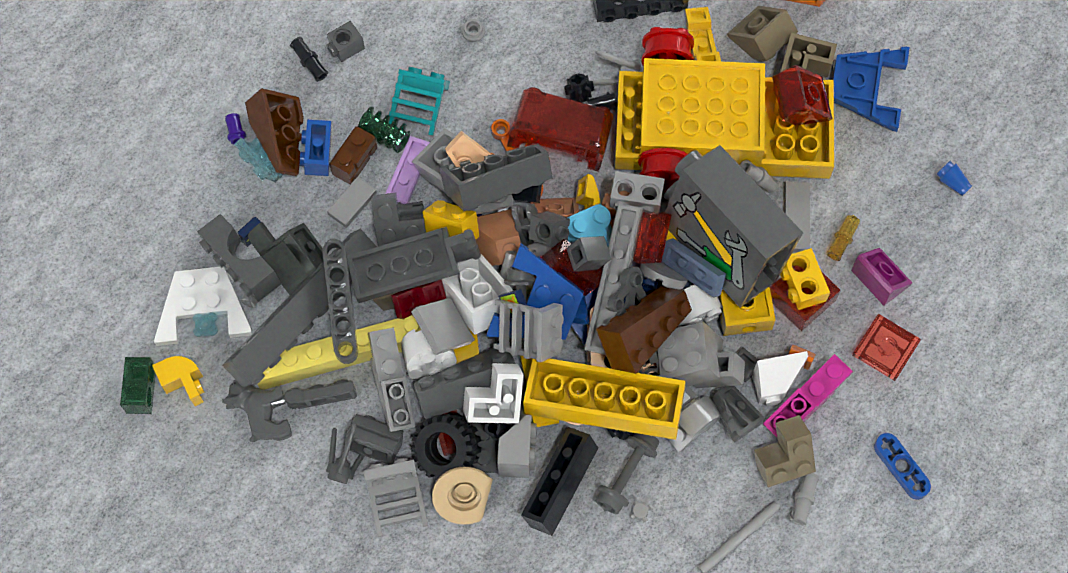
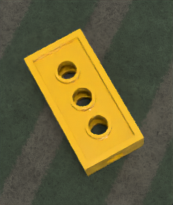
[718,287,776,336]

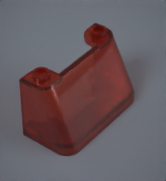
[507,87,614,172]

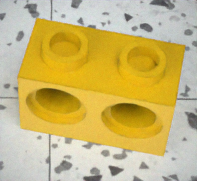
[780,248,830,310]

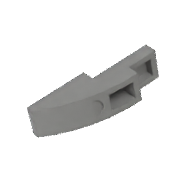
[368,328,415,432]

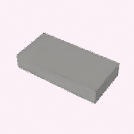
[327,177,377,228]

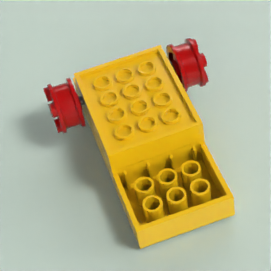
[615,27,834,193]

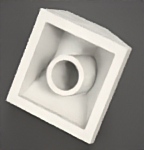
[752,351,808,406]

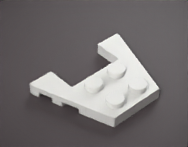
[154,266,252,346]

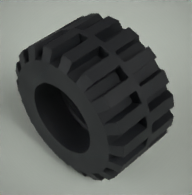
[411,413,482,480]

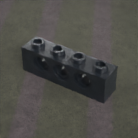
[593,0,689,22]

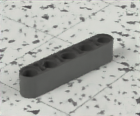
[323,239,358,364]

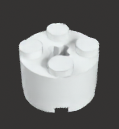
[677,285,722,328]
[401,329,457,379]

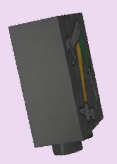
[661,145,803,308]

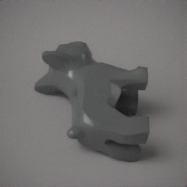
[222,380,292,442]

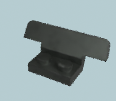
[248,222,324,295]

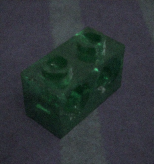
[120,357,156,414]

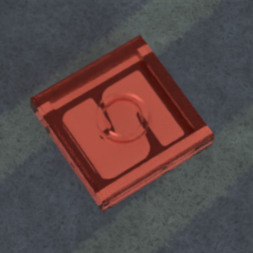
[852,314,921,381]

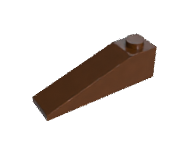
[245,88,304,176]

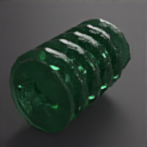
[357,106,410,153]

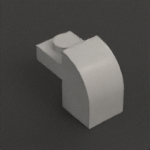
[667,396,721,452]

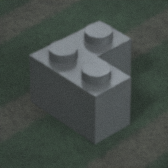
[371,192,426,246]

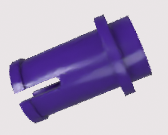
[225,113,246,145]

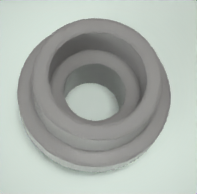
[462,19,485,42]

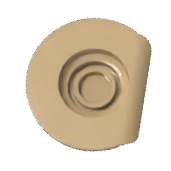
[432,467,493,524]

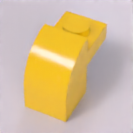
[152,356,205,406]

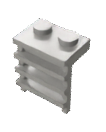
[494,299,564,362]
[363,458,428,537]

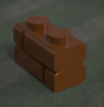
[329,126,378,185]

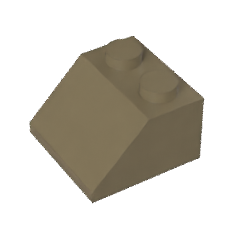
[727,6,798,61]

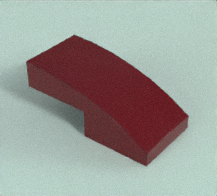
[391,279,447,319]

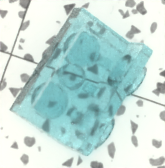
[234,137,284,183]

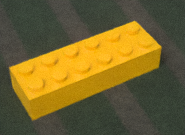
[523,358,686,440]

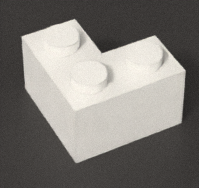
[463,363,524,423]

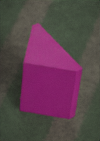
[851,248,912,306]

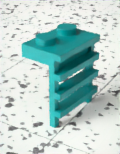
[388,66,450,136]

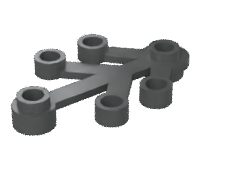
[605,266,647,326]

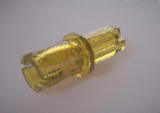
[827,215,860,261]

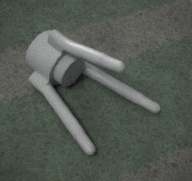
[589,50,641,85]

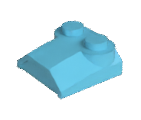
[566,203,612,247]

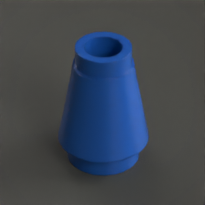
[936,161,972,196]

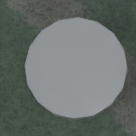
[639,258,688,289]

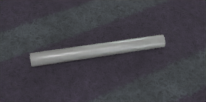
[697,501,781,573]

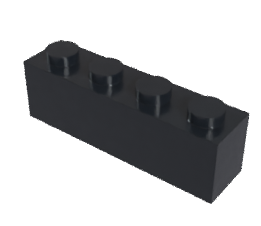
[521,427,598,536]

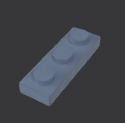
[662,238,726,298]

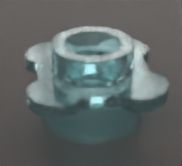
[193,312,218,337]

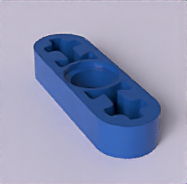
[874,433,931,500]

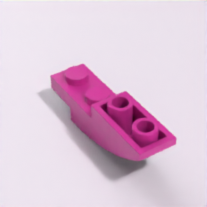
[763,354,853,437]

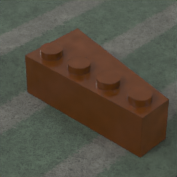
[596,287,692,374]

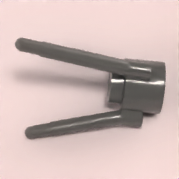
[326,423,365,484]

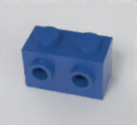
[300,119,332,176]

